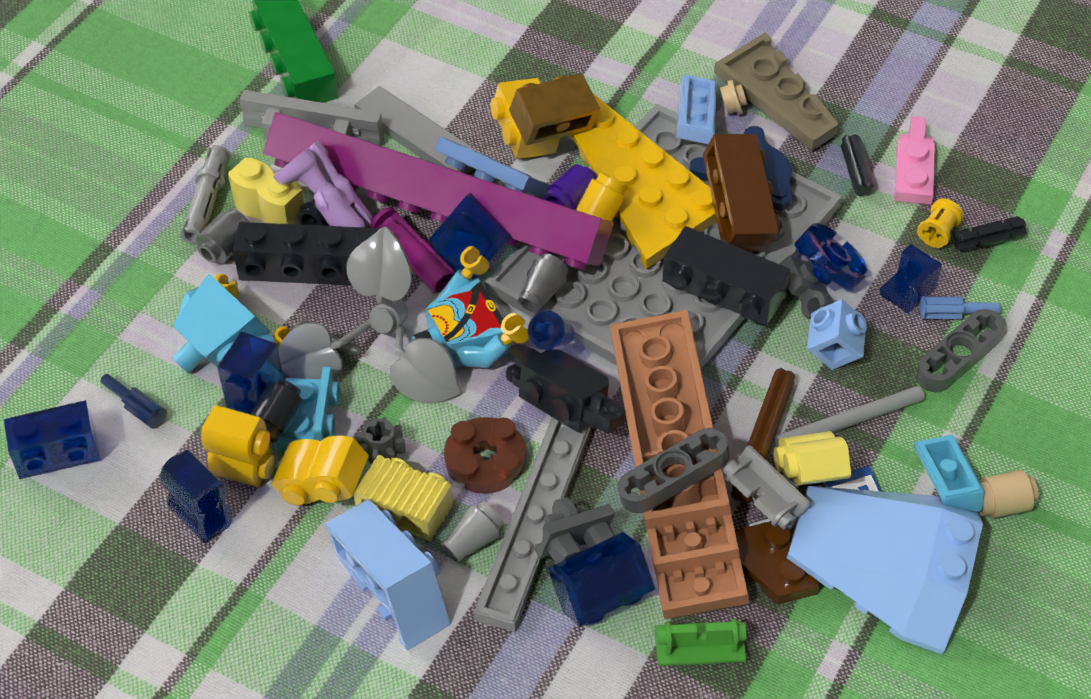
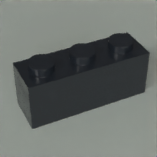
[662,226,790,326]

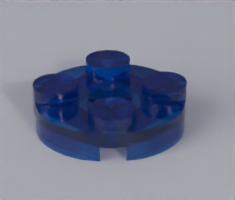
[794,223,868,291]

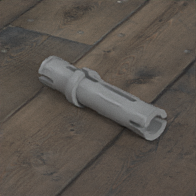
[180,145,231,245]

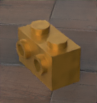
[509,73,600,146]

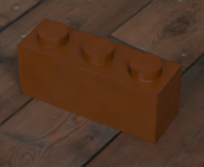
[703,134,780,252]

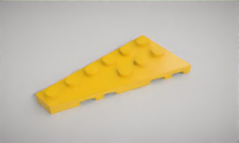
[568,94,717,269]

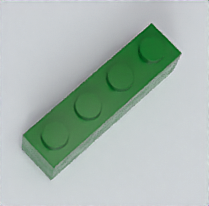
[249,0,338,103]

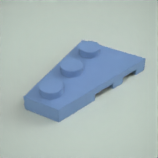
[434,136,550,198]

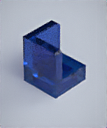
[879,244,942,314]

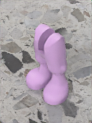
[273,140,374,228]

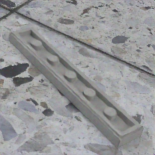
[474,417,592,632]

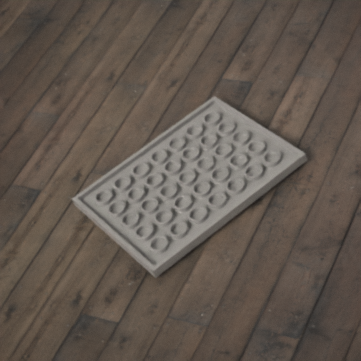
[485,104,842,370]

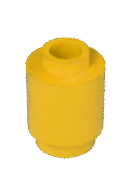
[576,172,627,222]

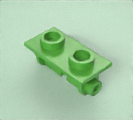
[654,619,746,666]

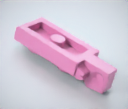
[894,116,935,205]

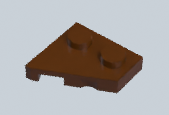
[735,521,819,605]

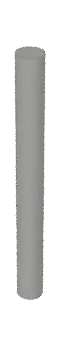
[774,386,925,447]

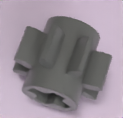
[354,417,406,464]

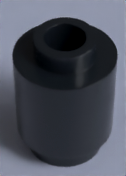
[249,379,304,443]

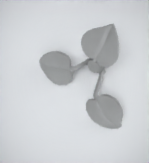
[277,226,461,403]

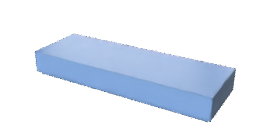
[676,74,717,144]

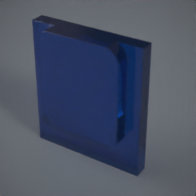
[429,193,512,280]

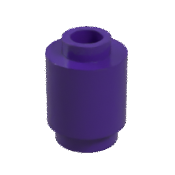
[544,164,597,210]

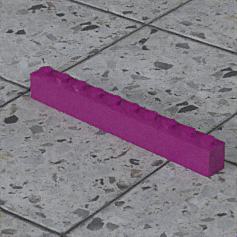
[262,112,614,270]

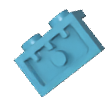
[275,367,340,453]

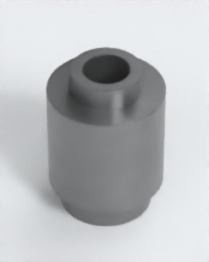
[196,209,249,264]

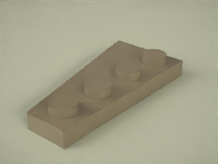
[714,32,839,151]

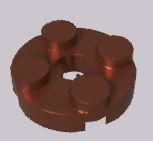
[444,417,526,494]

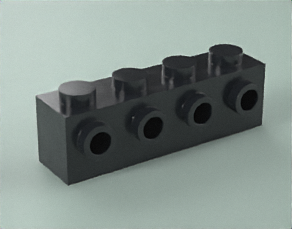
[233,222,381,286]

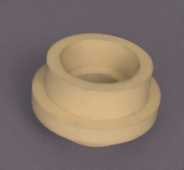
[720,80,748,115]

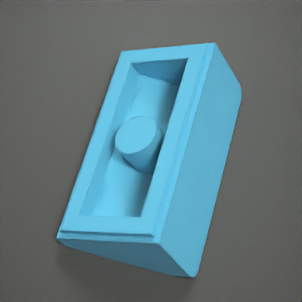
[913,434,984,512]

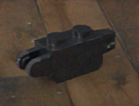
[506,344,626,434]

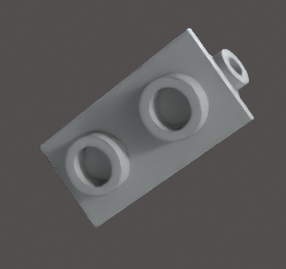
[722,445,811,530]

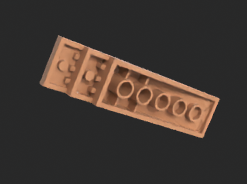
[610,310,749,619]

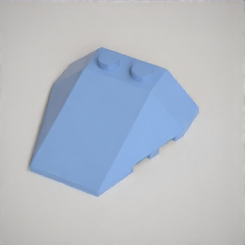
[787,486,983,655]

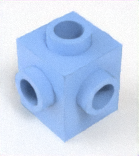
[807,299,867,370]

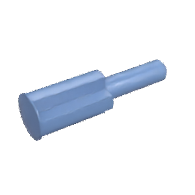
[920,296,1001,320]

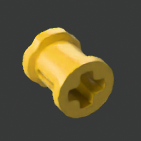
[917,198,964,248]

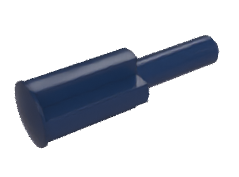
[100,374,167,429]

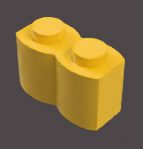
[201,405,275,488]
[271,436,369,506]

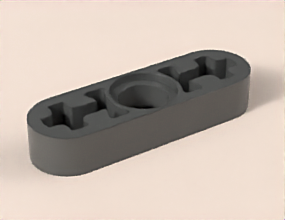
[916,309,1005,392]
[618,428,730,513]

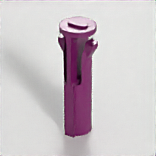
[371,207,455,294]

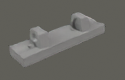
[239,90,384,146]

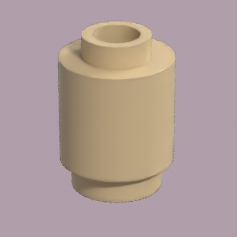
[978,470,1039,519]

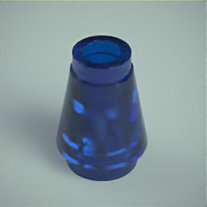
[528,310,574,350]

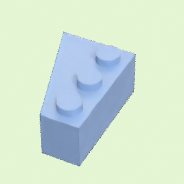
[325,499,451,651]

